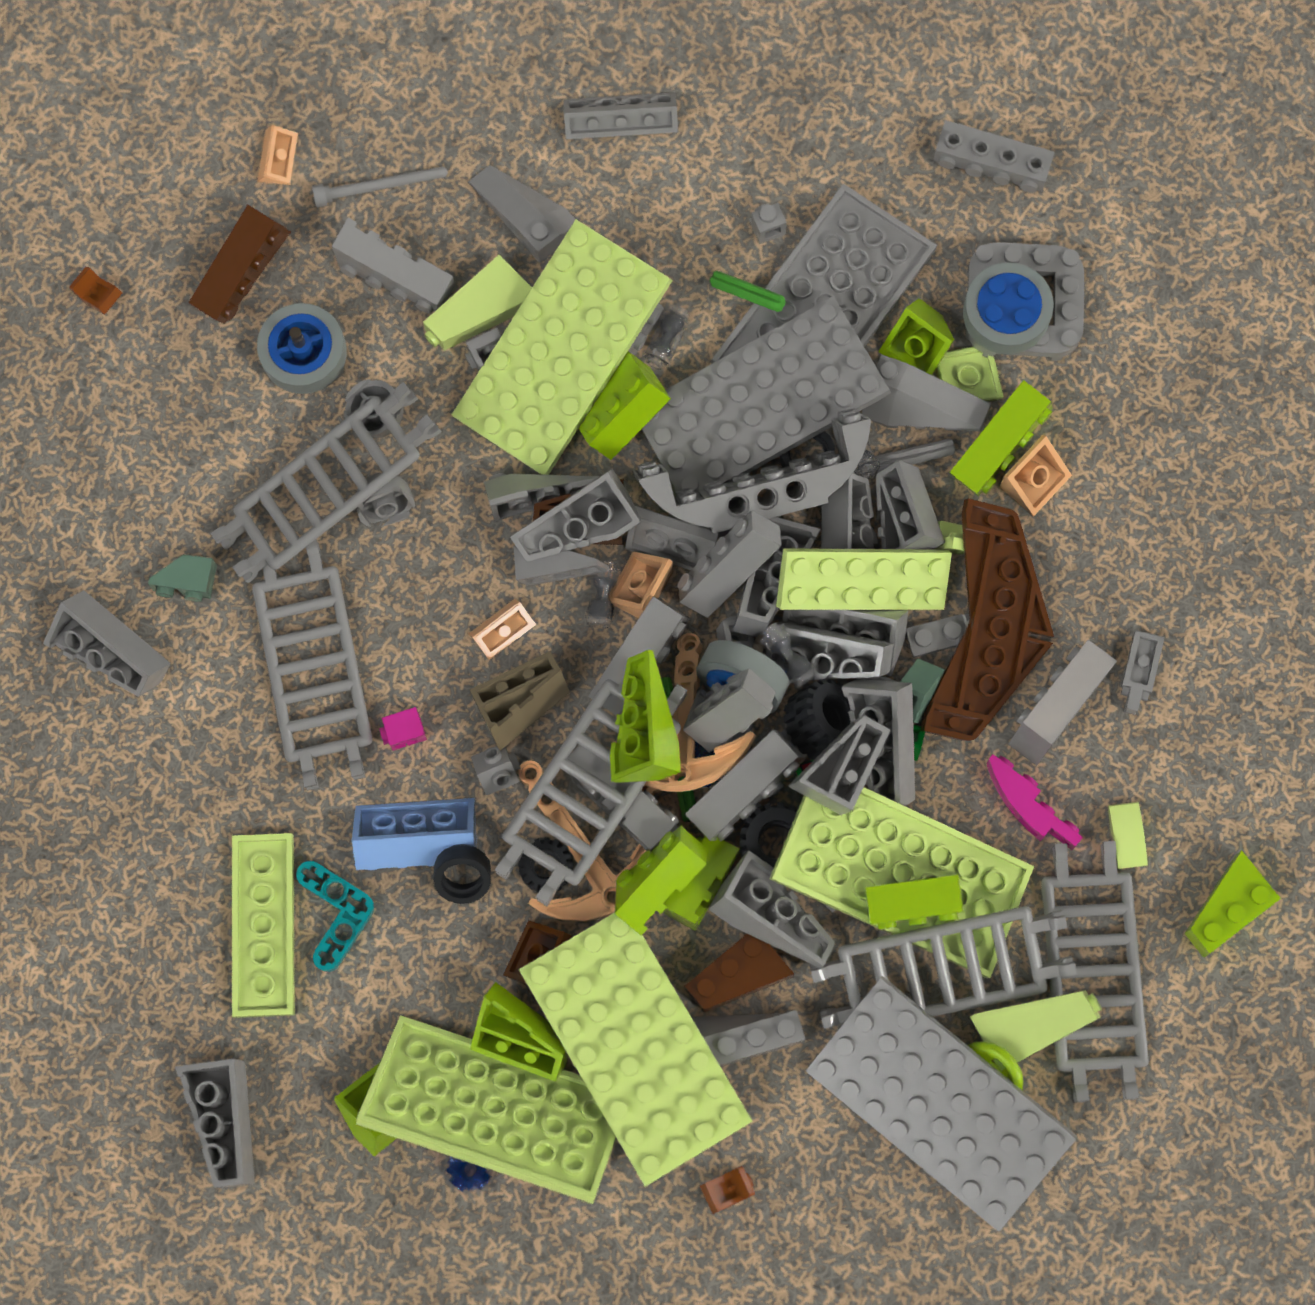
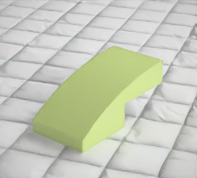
[1108,802,1148,869]

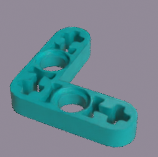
[296,861,375,972]

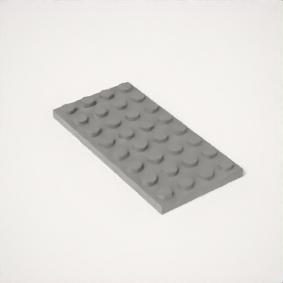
[712,184,937,363]
[642,296,891,491]
[806,976,1078,1232]

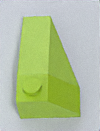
[610,649,681,783]

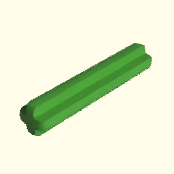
[710,271,786,312]

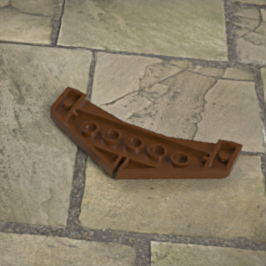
[920,498,1054,741]

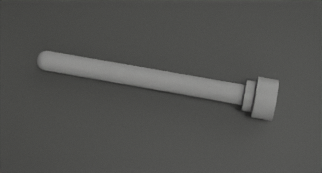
[312,166,448,208]

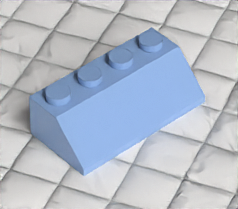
[352,798,477,870]

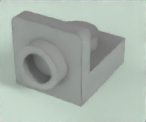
[464,328,501,371]

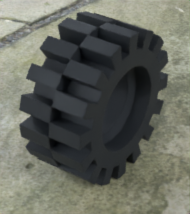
[518,837,574,893]

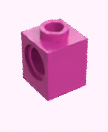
[379,707,427,751]

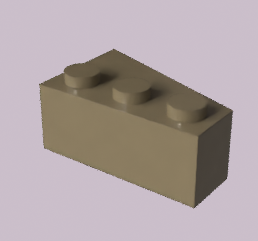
[470,651,570,751]

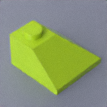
[879,298,954,375]
[334,1063,397,1156]

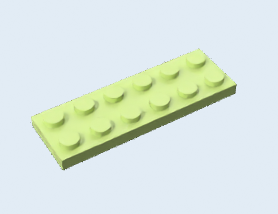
[776,548,952,610]
[232,833,295,1018]

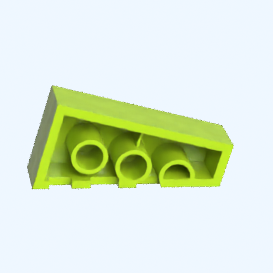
[949,380,1053,496]

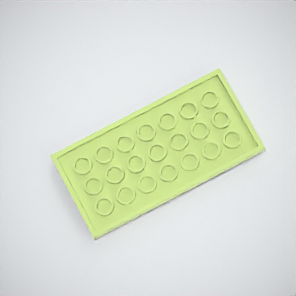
[451,219,673,475]
[770,787,1034,978]
[519,913,753,1187]
[356,1015,616,1204]

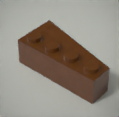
[188,205,291,324]

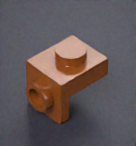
[70,267,122,315]
[700,1166,755,1214]

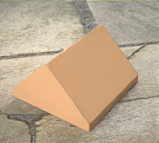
[1000,435,1072,516]
[606,551,673,618]

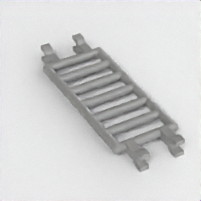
[210,382,442,583]
[252,539,372,791]
[495,678,687,906]
[1041,841,1149,1103]
[810,906,1077,1029]

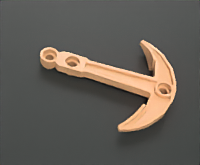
[611,633,756,792]
[518,760,646,922]

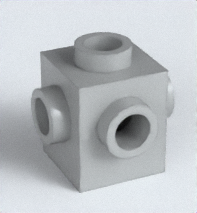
[471,746,521,796]

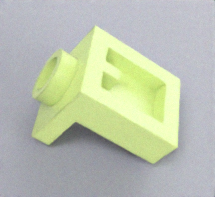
[934,521,964,554]

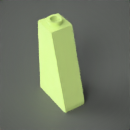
[423,255,532,350]
[970,990,1102,1071]

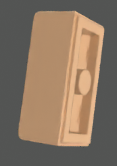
[257,125,298,185]
[468,599,536,660]

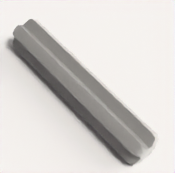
[870,438,955,474]

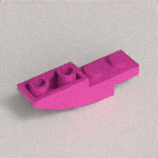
[986,754,1083,850]

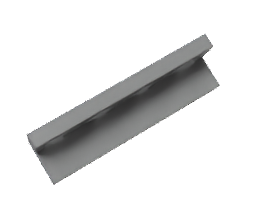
[564,92,678,139]

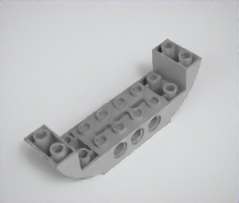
[632,409,871,533]

